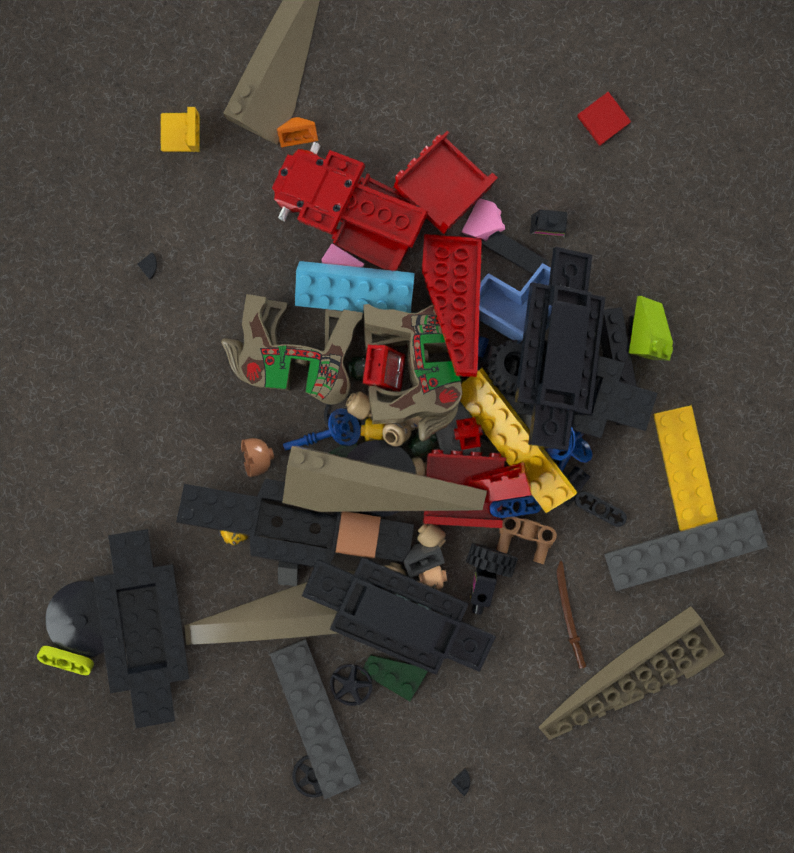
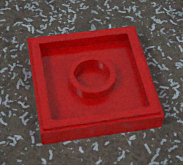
[577,92,631,146]

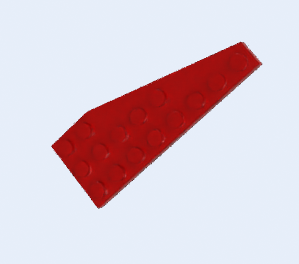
[422,234,482,377]

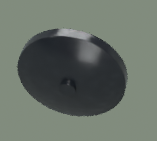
[347,440,417,517]
[46,580,122,658]

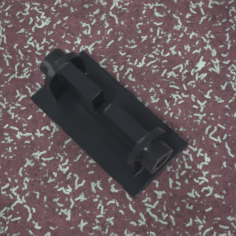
[562,466,591,507]

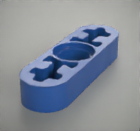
[490,495,542,518]

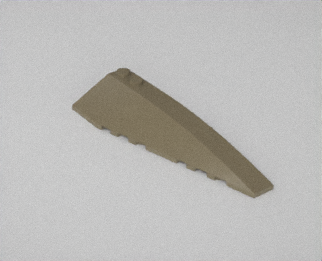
[224,0,320,145]
[283,446,487,512]
[184,570,355,645]
[539,606,725,740]

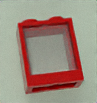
[363,345,406,392]

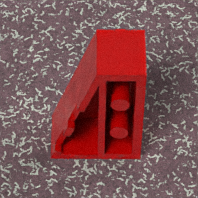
[467,462,531,504]

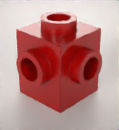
[454,417,483,450]

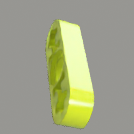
[37,646,94,675]

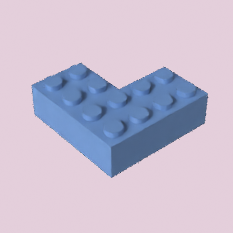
[479,263,552,344]

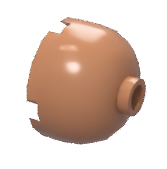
[241,438,274,477]

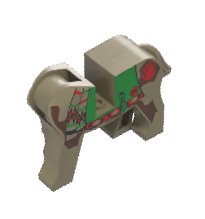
[221,294,363,405]
[363,304,462,442]

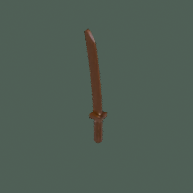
[556,561,586,669]

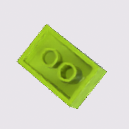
[629,296,673,361]

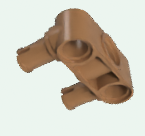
[496,516,557,564]

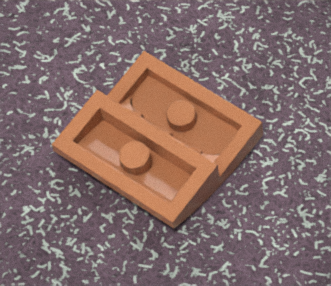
[336,512,381,559]

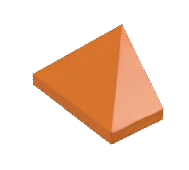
[277,117,318,147]

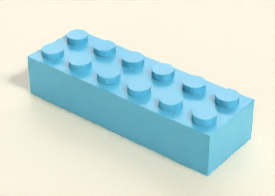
[295,261,415,313]

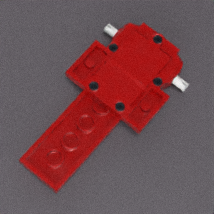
[272,142,428,248]

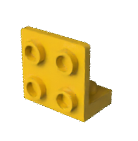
[161,107,200,152]

